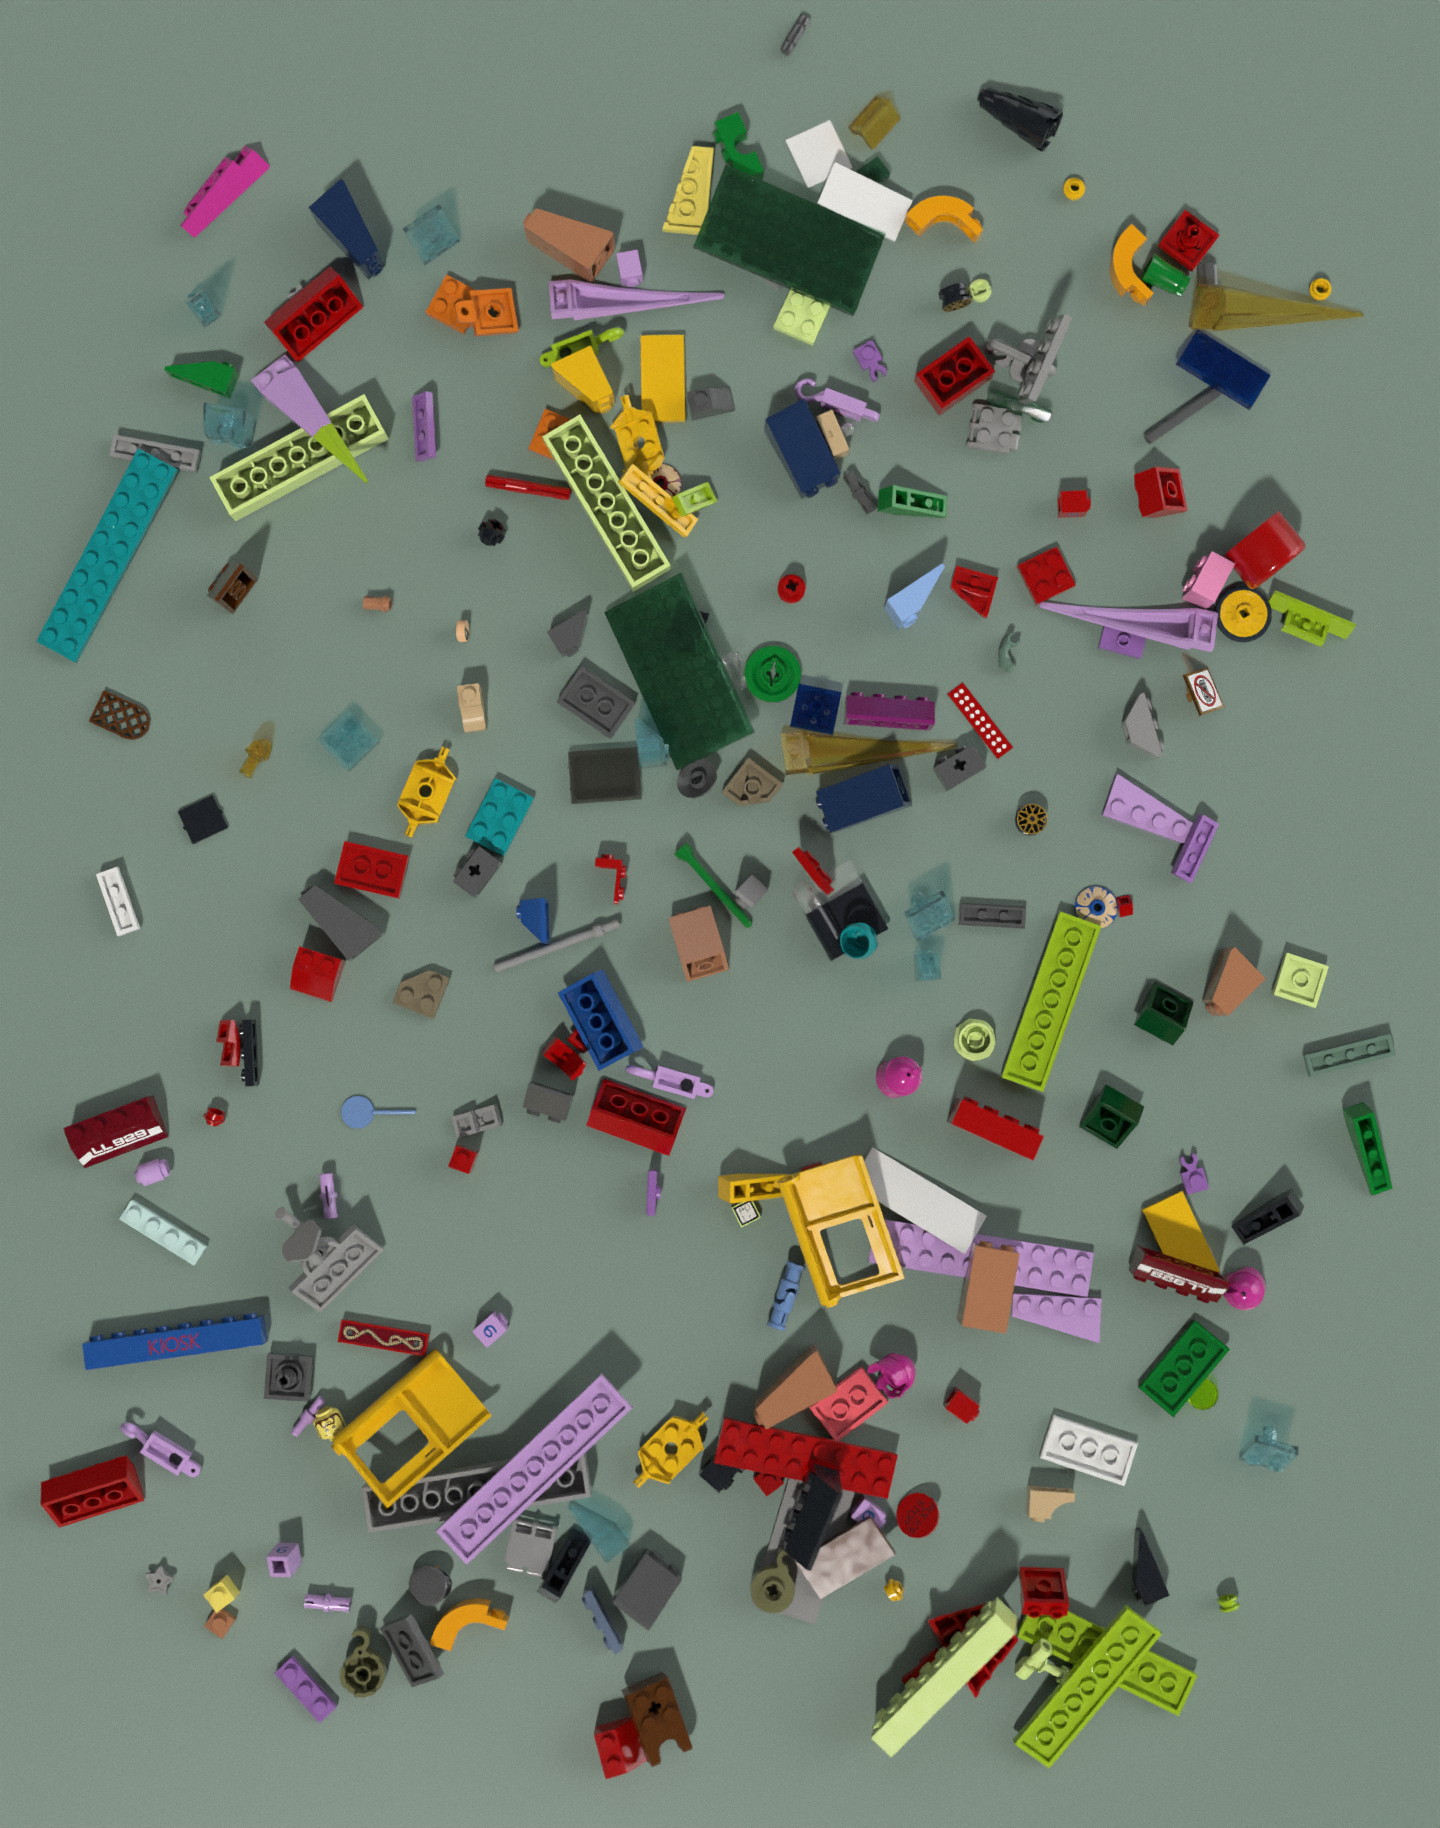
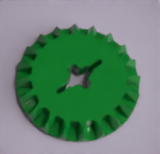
[744,646,801,703]

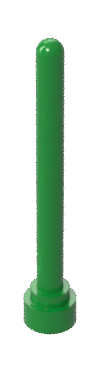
[674,843,752,928]

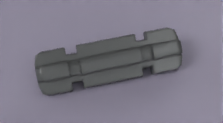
[781,14,810,56]

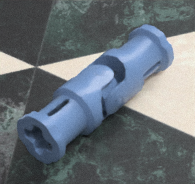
[767,1260,806,1331]

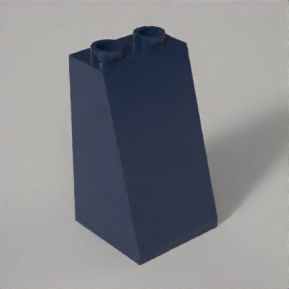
[309,178,385,280]
[764,399,841,499]
[815,764,912,833]

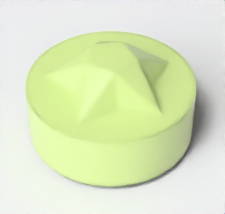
[969,279,992,302]

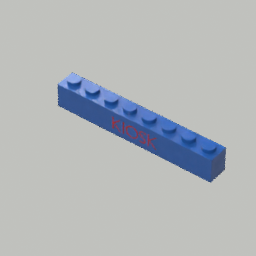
[82,1312,267,1370]

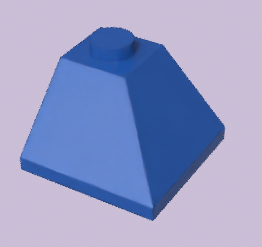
[516,898,550,944]

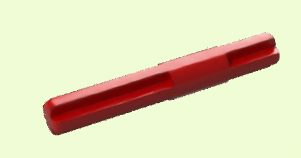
[485,475,571,500]

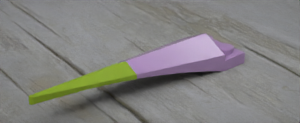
[251,355,368,483]

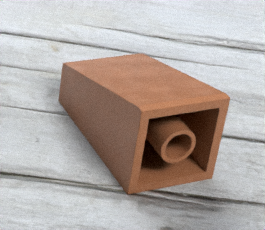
[523,208,616,283]
[957,1241,1020,1334]
[753,1344,838,1429]

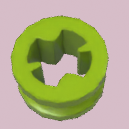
[1217,1594,1239,1612]

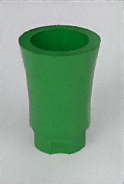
[1140,253,1191,297]

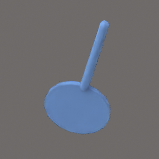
[341,1096,416,1129]

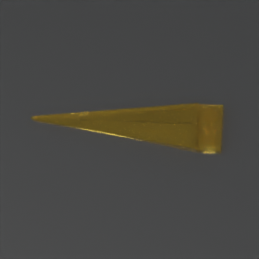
[1189,284,1364,331]
[781,731,957,775]

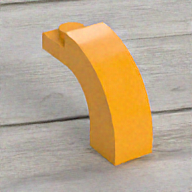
[904,196,983,243]
[1109,224,1154,306]
[429,1598,509,1651]

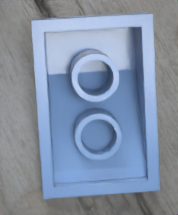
[884,563,945,630]

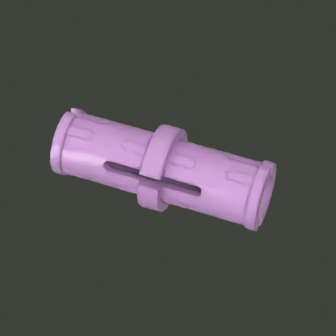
[319,1173,338,1219]
[304,1593,351,1612]

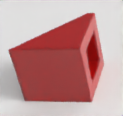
[1116,895,1133,917]

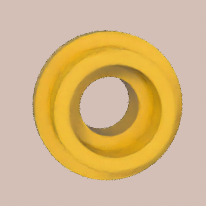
[1063,178,1085,200]
[1309,278,1331,300]
[884,1579,904,1602]

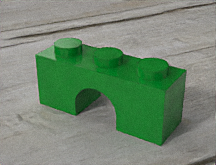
[712,112,764,189]

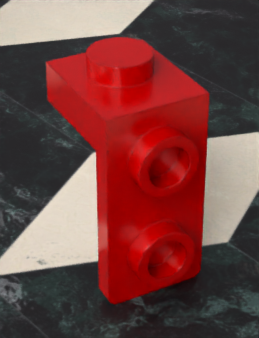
[595,854,626,905]
[542,1036,587,1081]

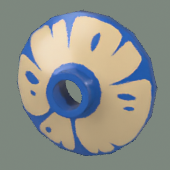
[1074,886,1118,929]

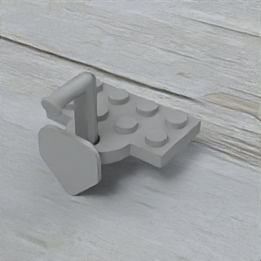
[984,314,1072,405]
[275,1207,384,1313]

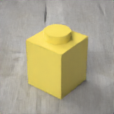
[203,1575,240,1613]

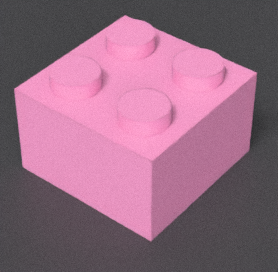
[1182,551,1235,610]

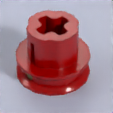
[777,574,806,604]

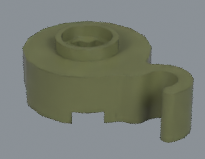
[750,1545,795,1613]
[340,1625,387,1698]

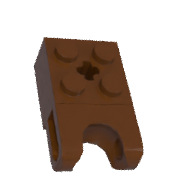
[621,1672,692,1768]

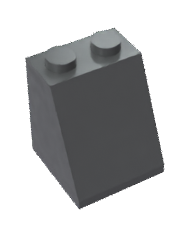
[612,1548,682,1631]

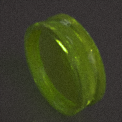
[1188,1378,1218,1410]

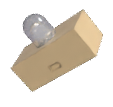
[815,410,855,460]

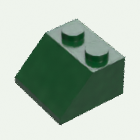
[1134,981,1194,1046]
[1079,1084,1144,1149]

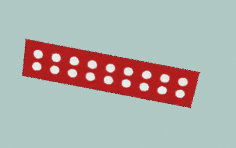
[947,682,1013,759]

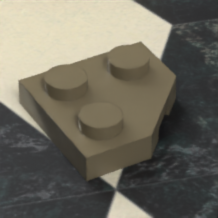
[722,758,783,806]
[392,970,451,1019]

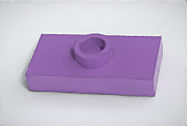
[1098,626,1146,659]
[646,1169,661,1216]

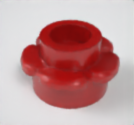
[203,1108,225,1126]

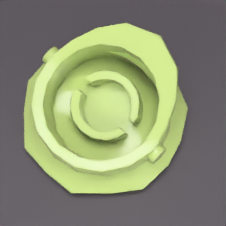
[954,1018,996,1061]

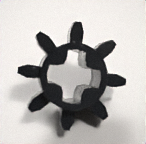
[478,519,505,546]

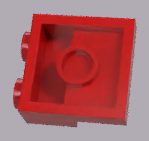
[1019,1567,1069,1619]

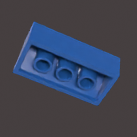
[558,969,644,1071]

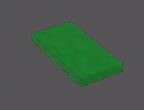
[1138,1320,1230,1418]

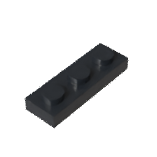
[239,1019,259,1087]

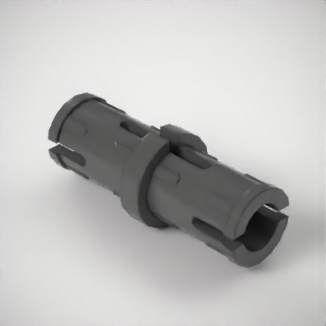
[843,470,878,515]

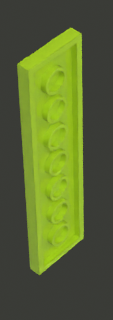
[1001,911,1102,1092]
[1013,1605,1162,1768]
[1016,1610,1198,1716]

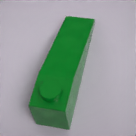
[1342,1102,1393,1196]

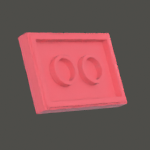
[809,1366,888,1441]

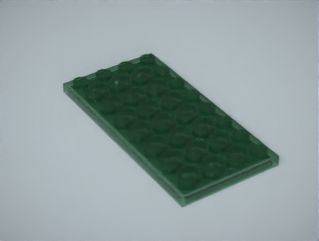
[693,164,886,316]
[604,573,755,770]

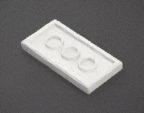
[816,162,913,242]
[1039,1414,1138,1486]

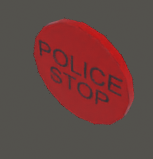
[896,1492,939,1539]

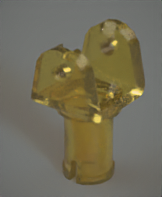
[239,739,272,778]

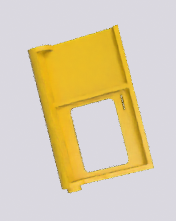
[777,1154,905,1308]
[331,1348,492,1508]

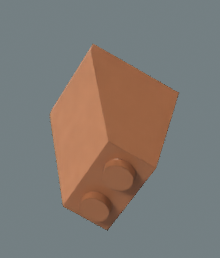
[668,906,729,982]
[1202,947,1266,1016]

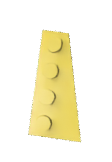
[662,146,714,236]

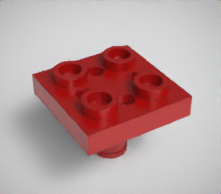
[1158,210,1220,272]

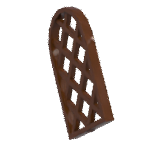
[88,690,150,740]

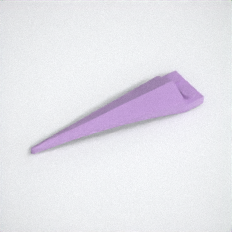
[549,279,724,321]
[1039,602,1218,652]

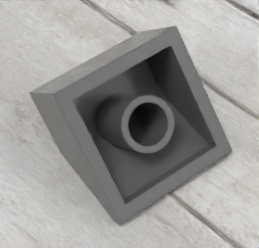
[523,1081,574,1123]

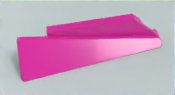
[180,146,269,237]

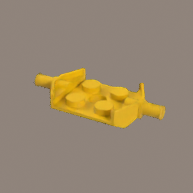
[610,395,664,480]
[397,746,457,838]
[633,1411,709,1488]

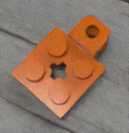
[450,288,519,337]

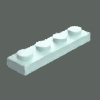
[119,1200,208,1266]

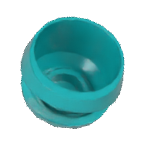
[840,923,878,960]

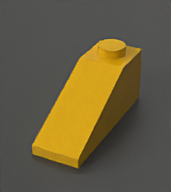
[718,1173,789,1204]

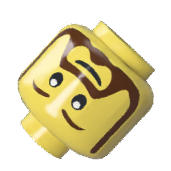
[313,1406,346,1441]

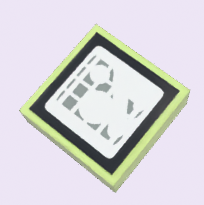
[731,1201,761,1228]

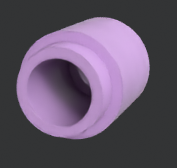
[135,1158,170,1186]

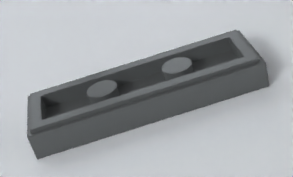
[958,903,1026,929]

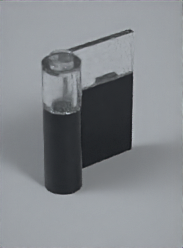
[792,860,889,961]

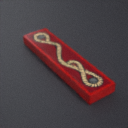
[338,1319,430,1356]

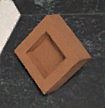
[204,1609,236,1639]

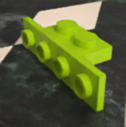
[1268,590,1356,647]

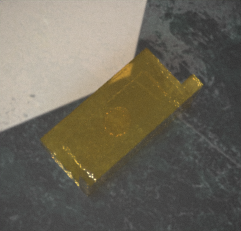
[848,96,900,149]

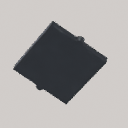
[178,795,228,844]

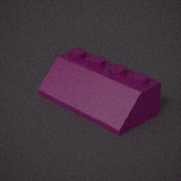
[844,692,935,731]

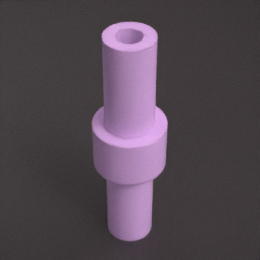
[291,1396,325,1437]

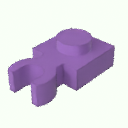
[853,340,887,382]
[1179,1153,1209,1195]

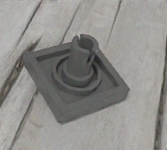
[264,1353,313,1402]

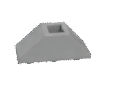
[1121,693,1164,760]

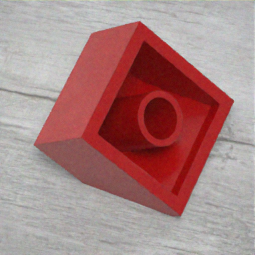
[1134,467,1188,518]
[290,946,346,1002]
[594,1716,647,1779]

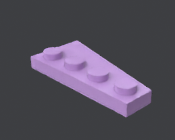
[1101,774,1193,844]
[1011,1293,1102,1343]

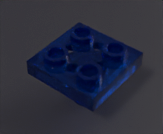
[790,684,842,736]

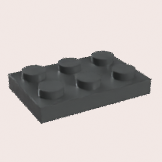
[556,666,636,739]
[380,1614,444,1687]

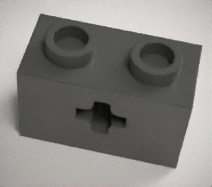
[933,744,986,791]
[452,847,502,898]

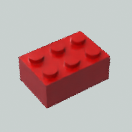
[914,336,995,416]

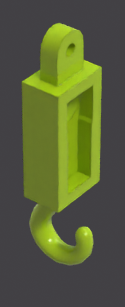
[539,327,624,368]

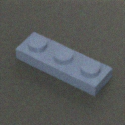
[582,1585,624,1654]

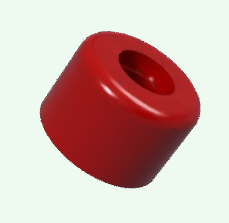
[1223,511,1306,589]

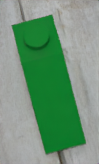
[164,361,239,399]
[877,485,947,518]

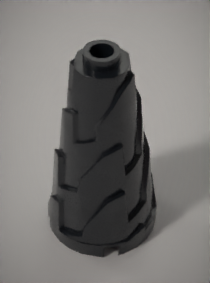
[977,87,1063,152]

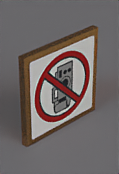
[1182,667,1224,716]

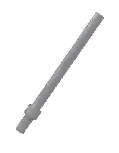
[494,919,620,972]

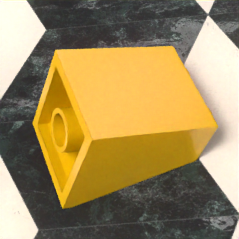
[551,345,615,414]

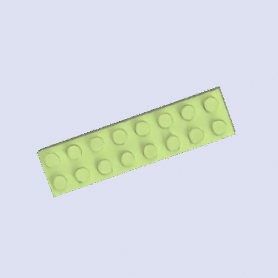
[209,394,389,521]
[542,415,671,592]
[871,1597,1017,1757]

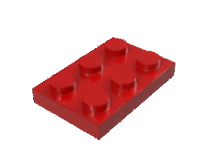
[334,841,410,899]

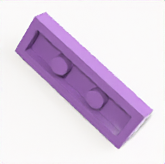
[412,391,436,462]
[1171,814,1219,883]
[275,1655,337,1723]

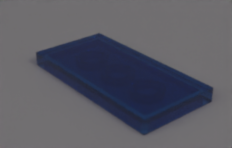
[1176,329,1271,410]

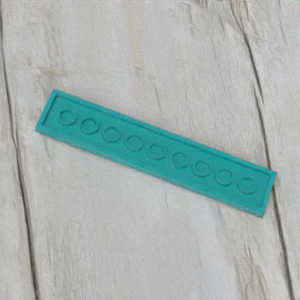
[36,448,179,663]

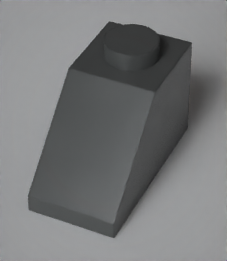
[687,388,734,421]
[548,609,588,658]

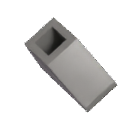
[734,875,768,910]

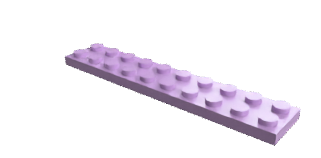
[868,1219,1094,1297]
[436,1374,632,1565]

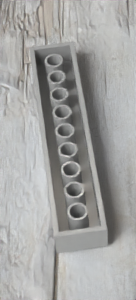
[362,1452,592,1533]

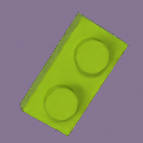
[672,482,717,517]

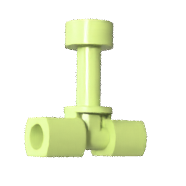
[1015,1639,1071,1684]

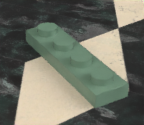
[1303,1034,1396,1077]

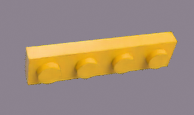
[618,464,698,538]

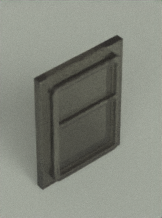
[568,747,642,804]

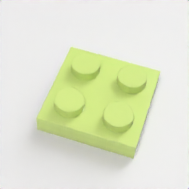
[773,287,831,346]
[1272,953,1329,1008]

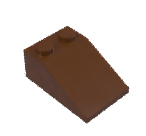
[207,560,258,614]

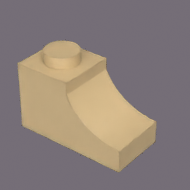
[457,683,487,733]
[1026,1486,1075,1522]

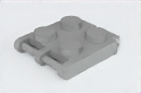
[966,404,1023,455]
[504,1517,558,1578]

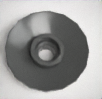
[677,759,717,799]

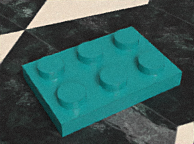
[465,778,535,857]

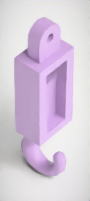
[794,379,880,422]
[625,1065,714,1099]
[120,1423,201,1477]

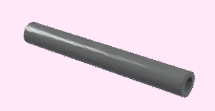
[1144,386,1221,444]

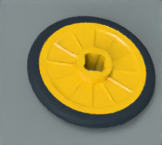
[1215,586,1272,642]

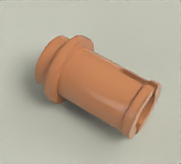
[363,595,392,613]

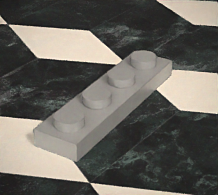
[109,434,201,473]

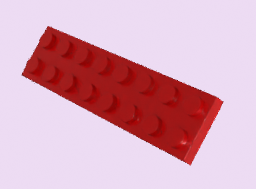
[714,1417,898,1499]

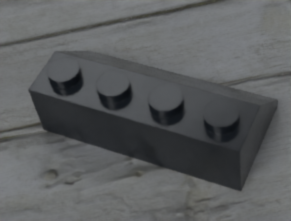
[781,1463,843,1571]

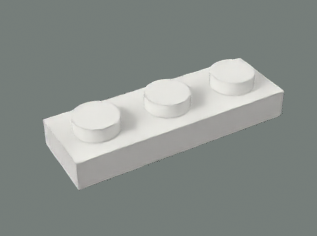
[96,867,140,937]

